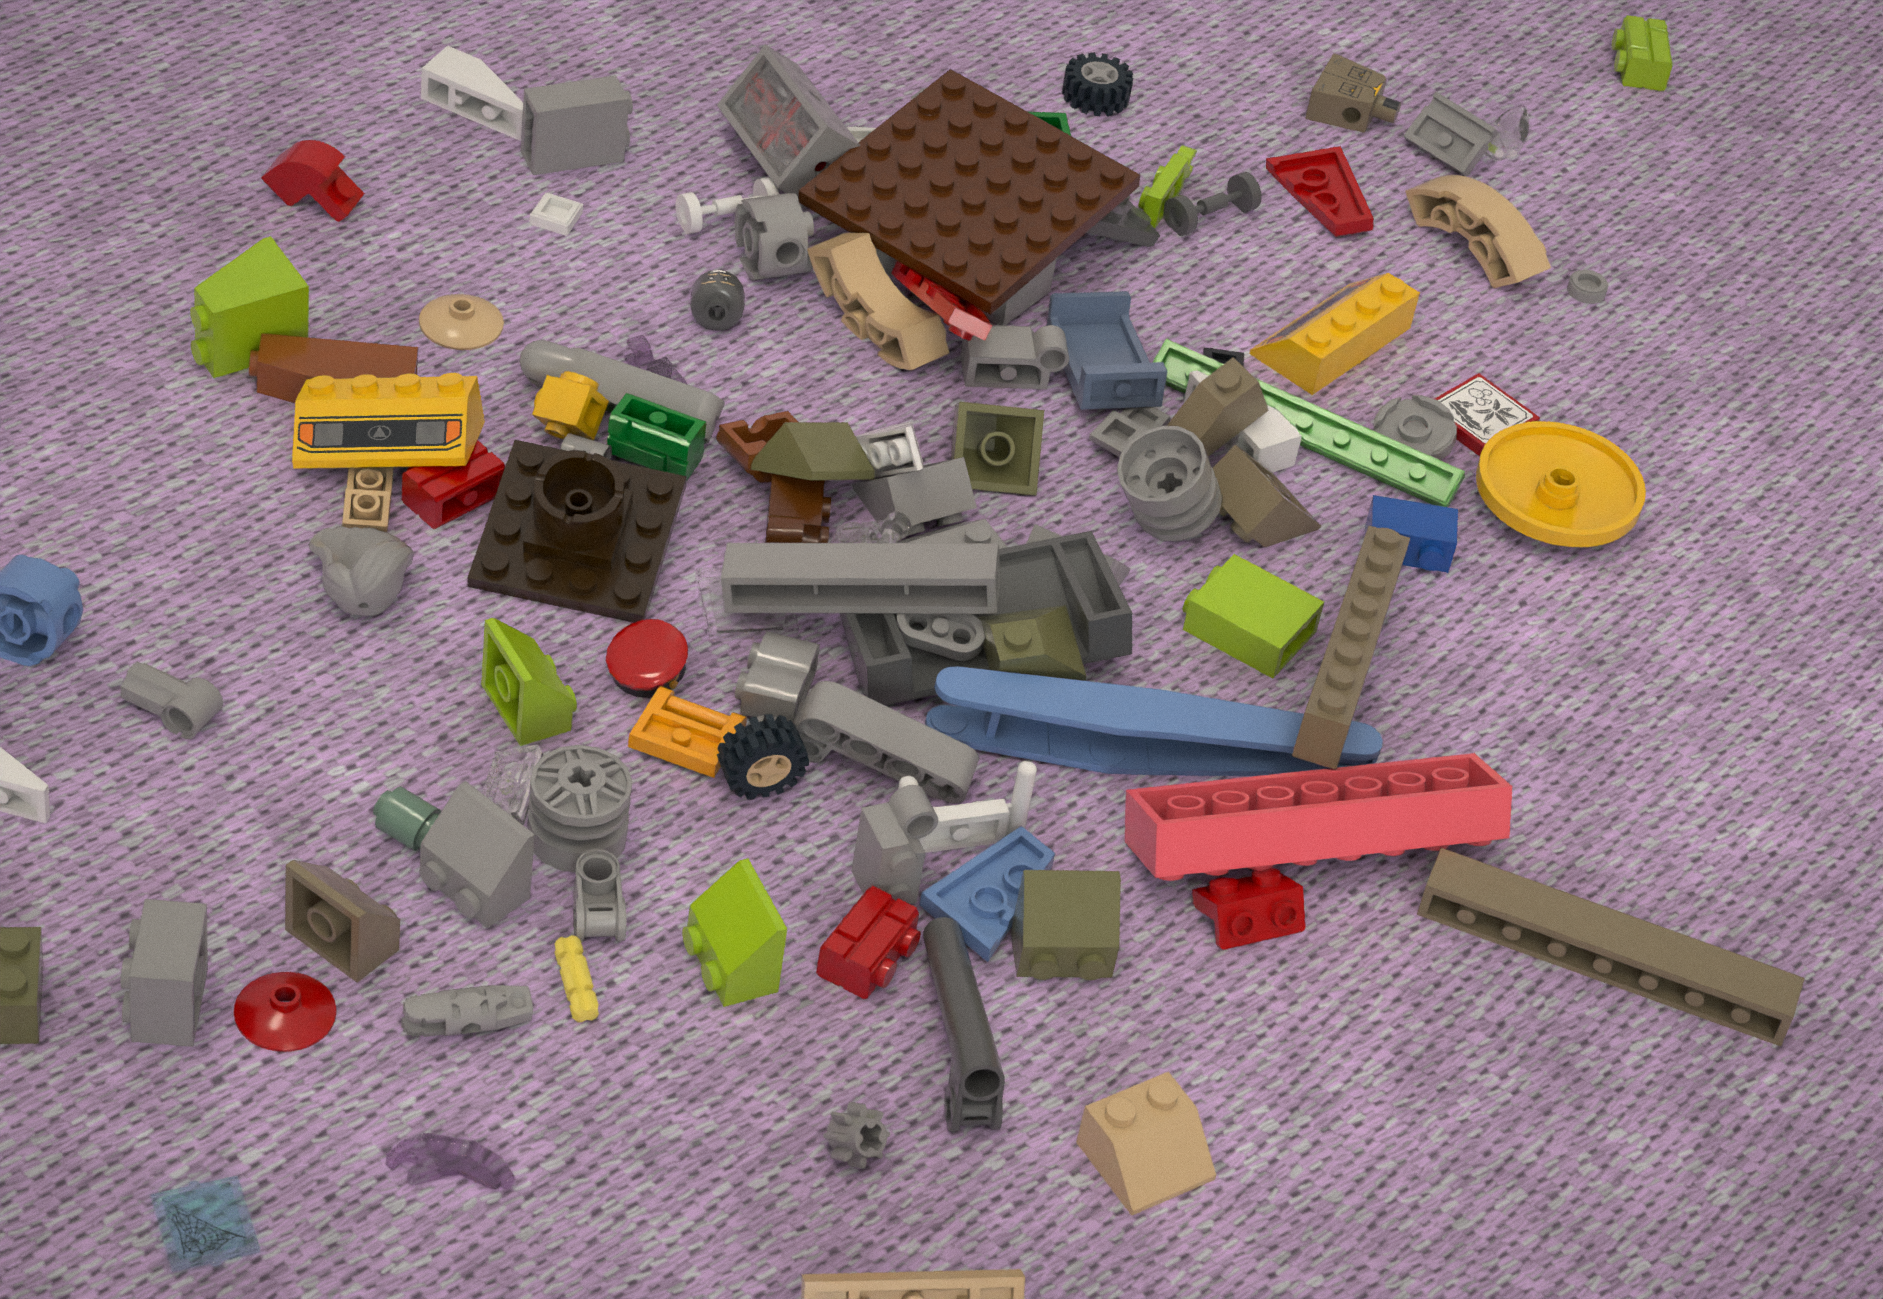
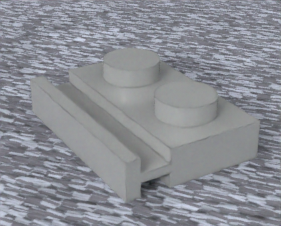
[1403,92,1499,177]

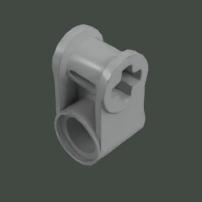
[573,849,626,942]

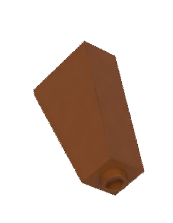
[249,333,418,403]

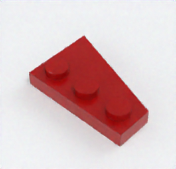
[1266,146,1374,237]

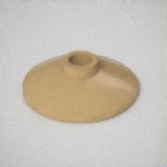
[419,294,504,350]

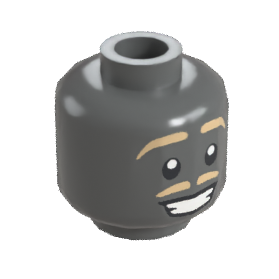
[690,269,745,331]

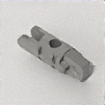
[401,985,533,1038]

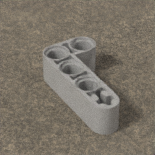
[793,681,979,804]

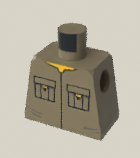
[1305,53,1401,132]

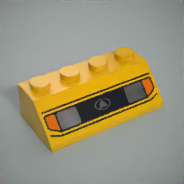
[1249,273,1420,395]
[292,373,485,469]

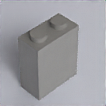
[520,75,633,175]

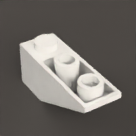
[856,422,923,477]

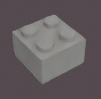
[121,899,208,1047]

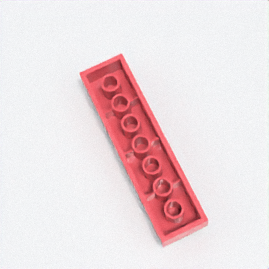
[1125,753,1512,881]

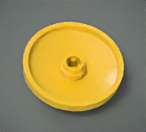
[1476,421,1646,547]

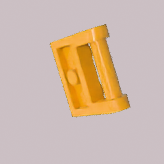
[628,686,747,778]

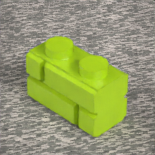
[1612,15,1673,91]

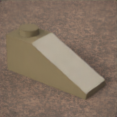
[1167,358,1269,457]

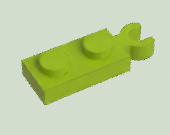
[1138,145,1197,229]

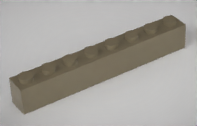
[1292,525,1410,770]
[1417,848,1805,1047]

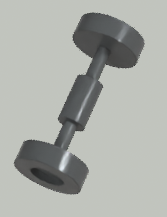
[1164,172,1262,236]

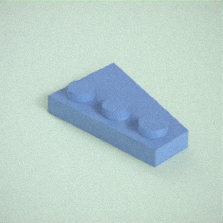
[919,826,1055,962]

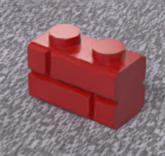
[401,440,505,529]
[816,885,921,1000]

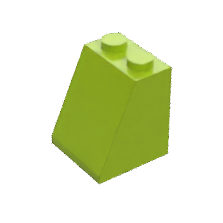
[190,236,309,378]

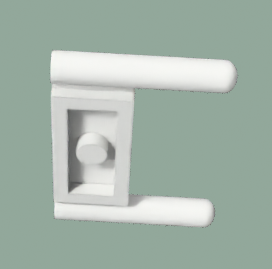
[898,761,1037,853]

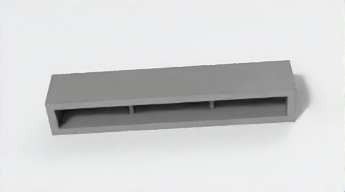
[721,543,1001,614]

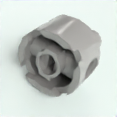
[735,193,814,281]

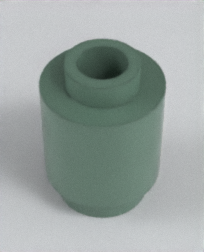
[373,786,441,851]

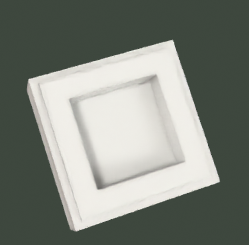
[529,193,583,236]

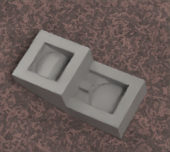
[1089,407,1170,457]

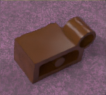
[765,473,832,543]

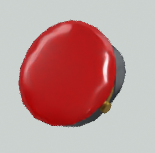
[605,619,688,698]

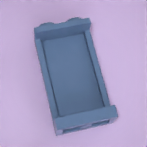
[1046,291,1167,410]

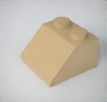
[1076,1071,1216,1216]

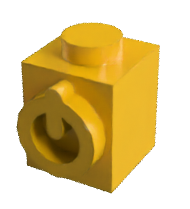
[532,371,609,440]

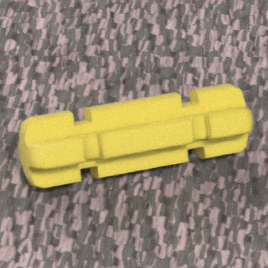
[554,935,599,1022]

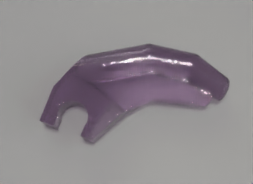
[386,1133,516,1190]

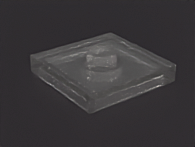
[695,567,799,642]

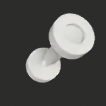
[676,177,779,234]

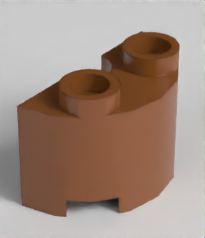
[716,411,798,483]

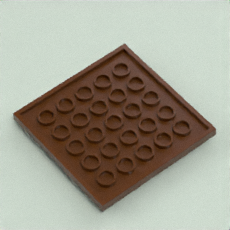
[798,69,1140,315]

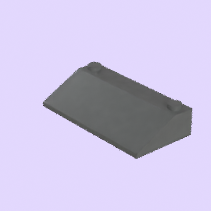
[840,531,1132,705]

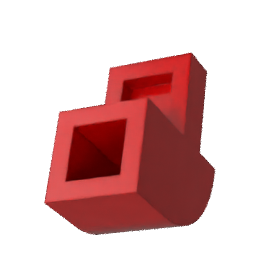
[261,140,365,222]

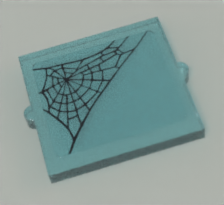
[151,1176,260,1272]

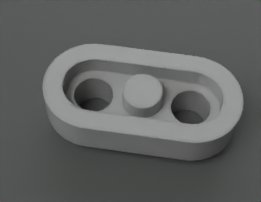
[896,613,985,661]

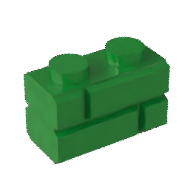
[607,393,707,481]

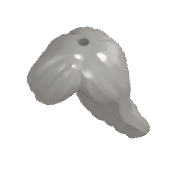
[308,526,415,617]

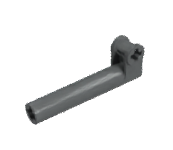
[923,917,1005,1131]

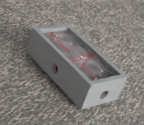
[717,45,860,197]

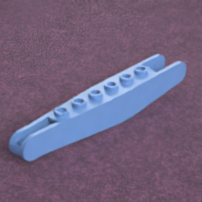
[924,666,1383,776]

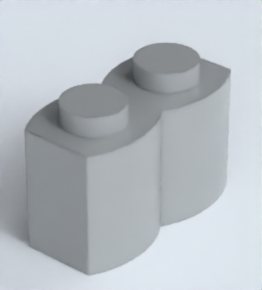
[735,631,820,722]

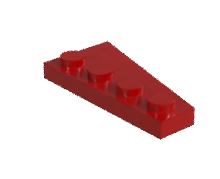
[891,261,992,341]

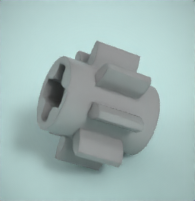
[823,1102,890,1169]

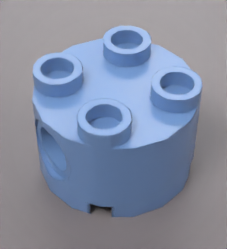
[0,554,83,666]

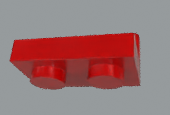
[1192,868,1306,950]

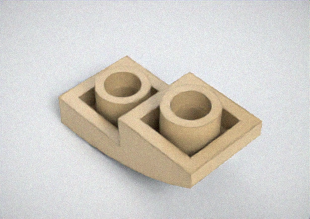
[342,467,393,532]

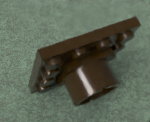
[467,440,687,623]

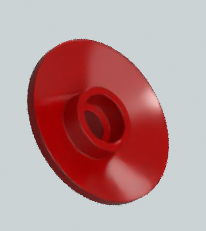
[234,972,337,1052]

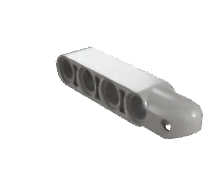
[519,340,725,444]

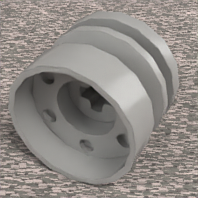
[1117,426,1222,541]
[527,745,632,872]

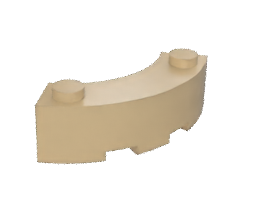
[1405,175,1551,288]
[807,233,949,370]

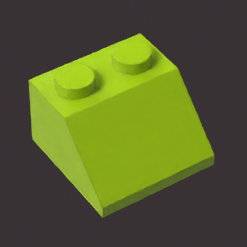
[481,618,577,746]
[682,858,787,1007]

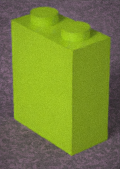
[1182,554,1324,679]

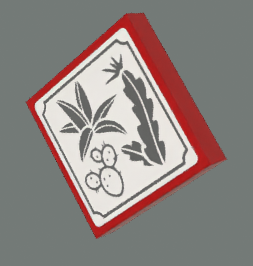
[1435,373,1540,457]

